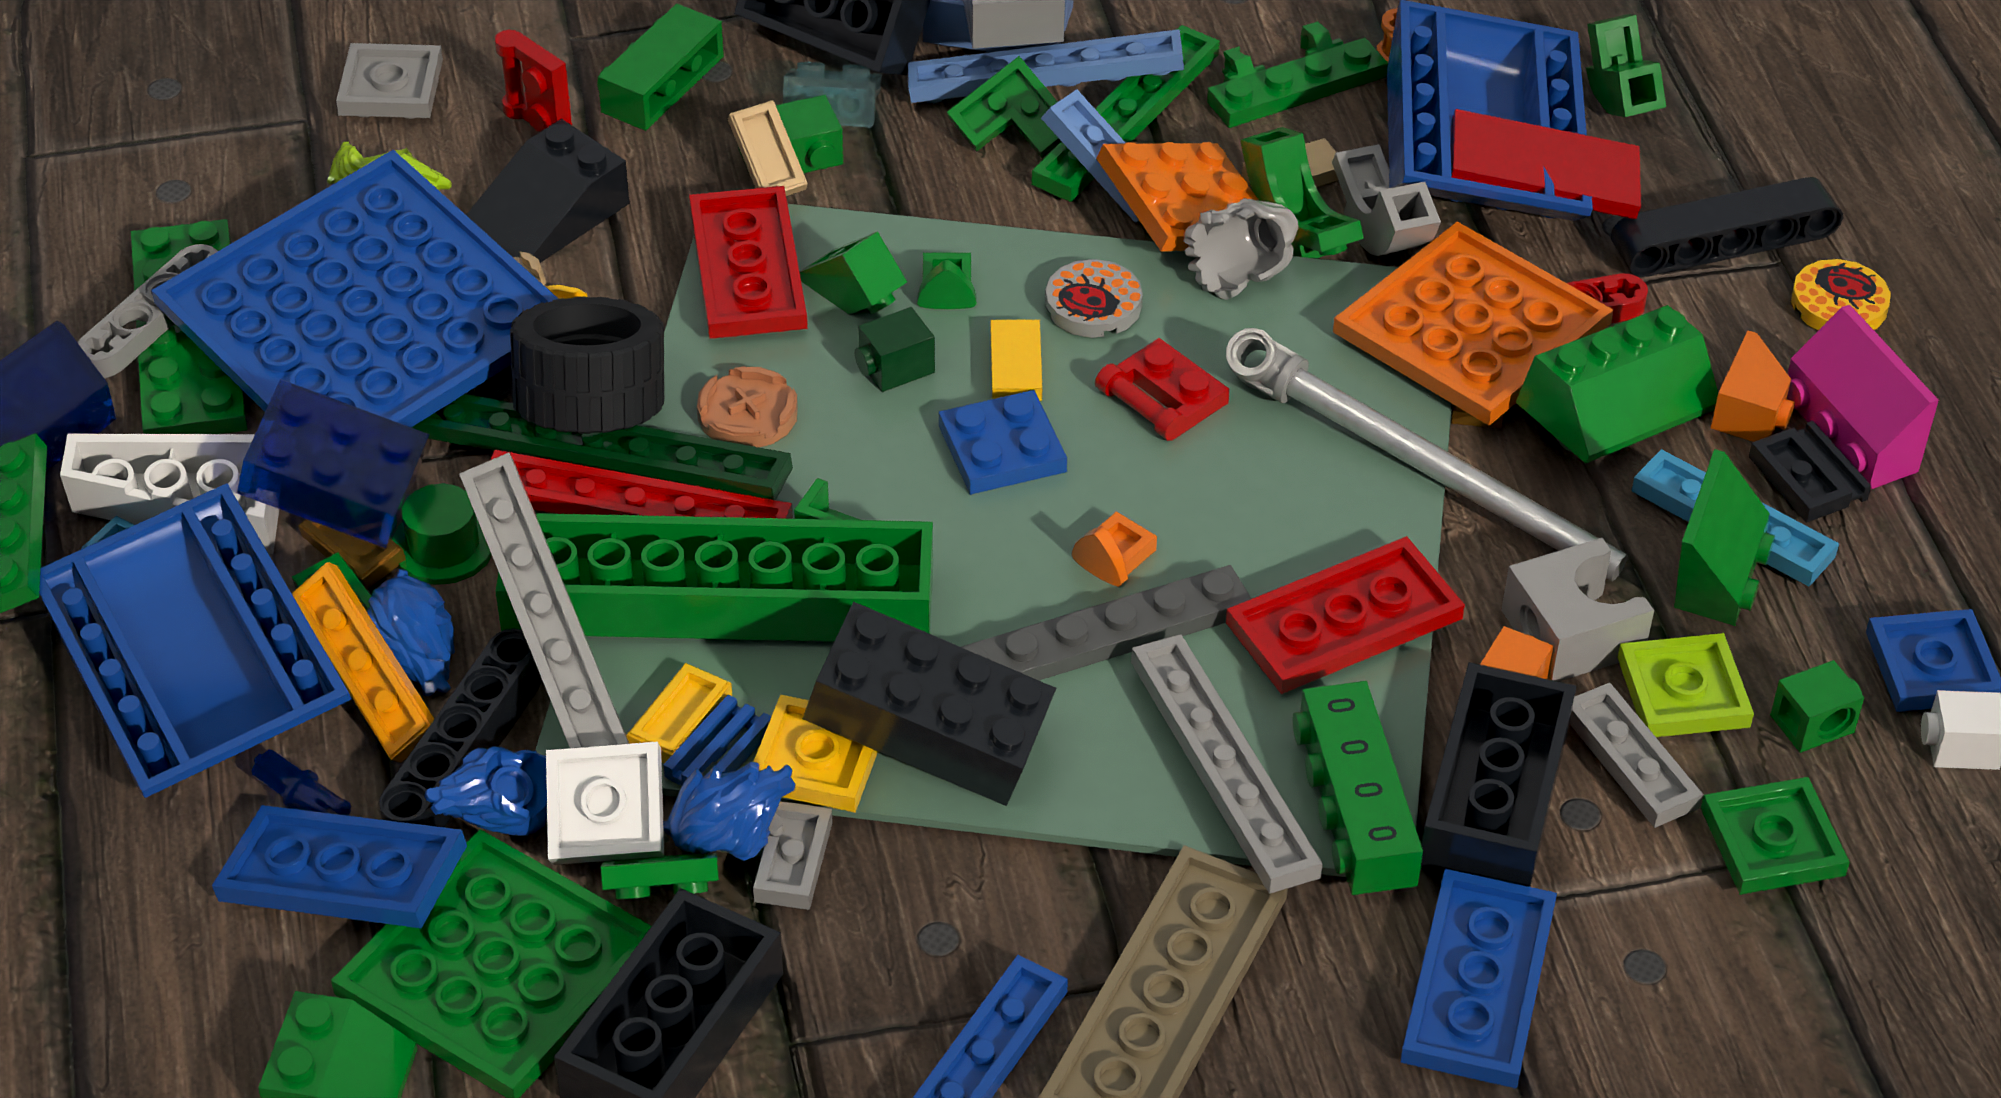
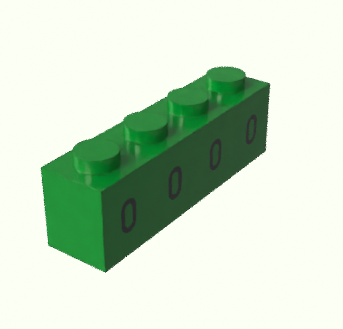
[1292,681,1423,895]

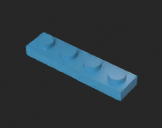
[1631,449,1839,587]

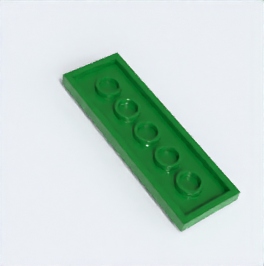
[131,219,247,434]

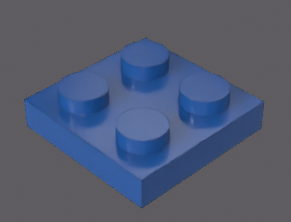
[938,390,1067,495]
[1866,609,2001,712]

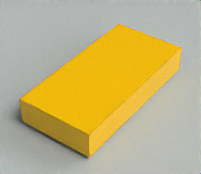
[991,319,1042,401]
[626,663,732,763]

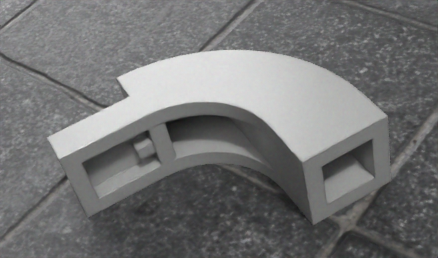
[1332,144,1441,256]

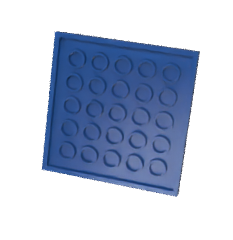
[151,150,558,477]

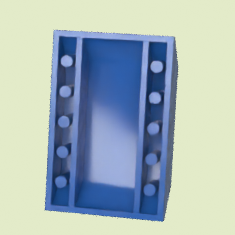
[1387,0,1593,221]
[39,483,351,798]

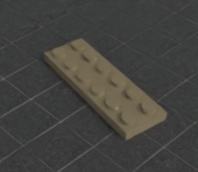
[1039,845,1288,1098]

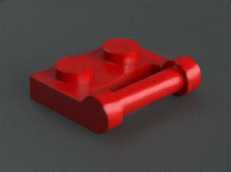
[495,29,572,132]
[1095,338,1230,441]

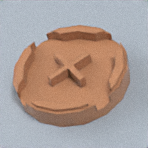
[697,367,798,447]

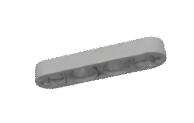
[77,244,218,378]

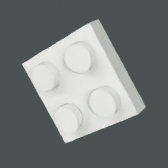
[546,742,664,865]

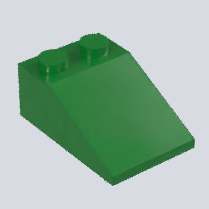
[1674,449,1775,626]

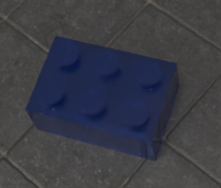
[237,379,429,548]

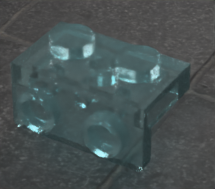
[783,62,881,127]

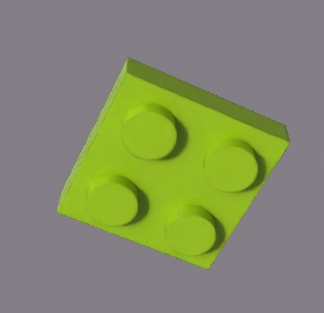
[1617,633,1754,737]

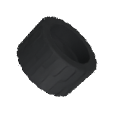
[510,297,665,434]

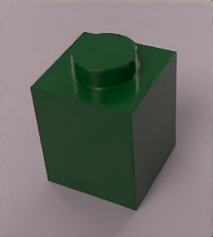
[855,306,935,392]

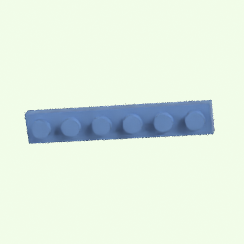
[908,29,1184,103]

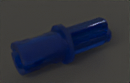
[251,749,351,816]

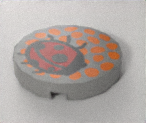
[1045,259,1143,338]

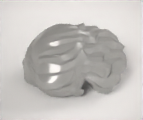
[1184,198,1298,300]

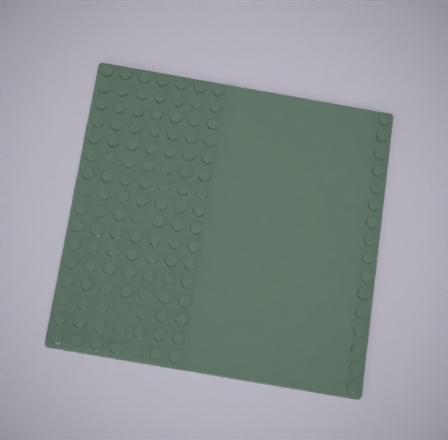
[535,204,1452,877]

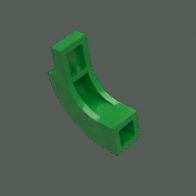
[1240,127,1364,258]

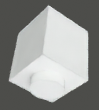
[1921,690,2001,770]

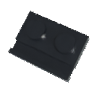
[1748,421,1871,523]

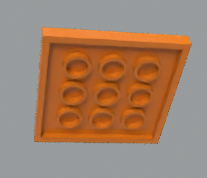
[1333,221,1613,426]

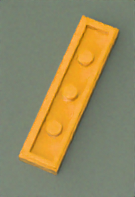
[292,562,434,763]

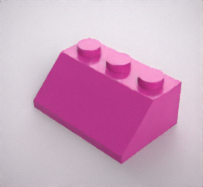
[1787,305,1939,489]

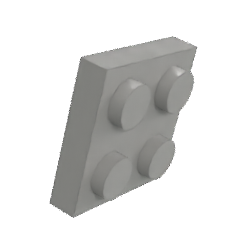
[336,43,443,119]

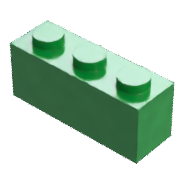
[597,3,724,131]

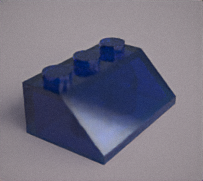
[0,321,116,470]

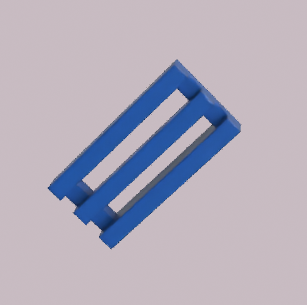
[663,694,771,786]

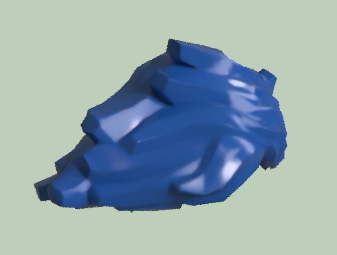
[367,569,455,696]
[424,746,547,836]
[663,762,796,861]

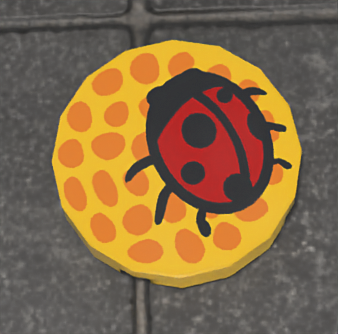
[1791,259,1891,330]

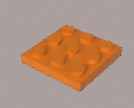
[1096,142,1259,251]

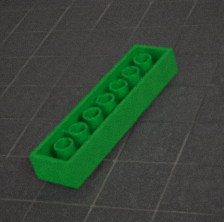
[495,513,933,642]

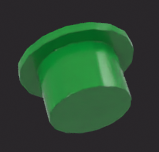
[392,483,492,585]

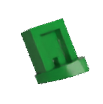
[917,253,977,309]

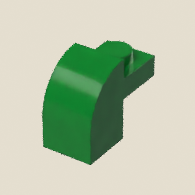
[1586,14,1666,117]

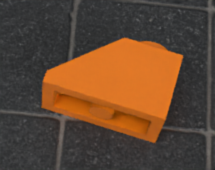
[1711,330,1795,442]

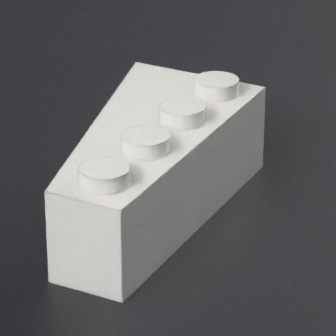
[60,434,284,554]

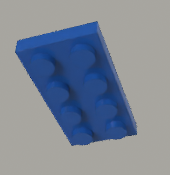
[212,805,467,928]
[1400,869,1557,1089]

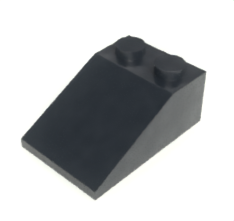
[466,119,630,263]

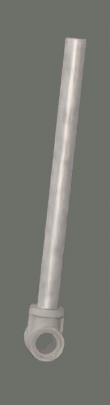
[1226,328,1628,582]

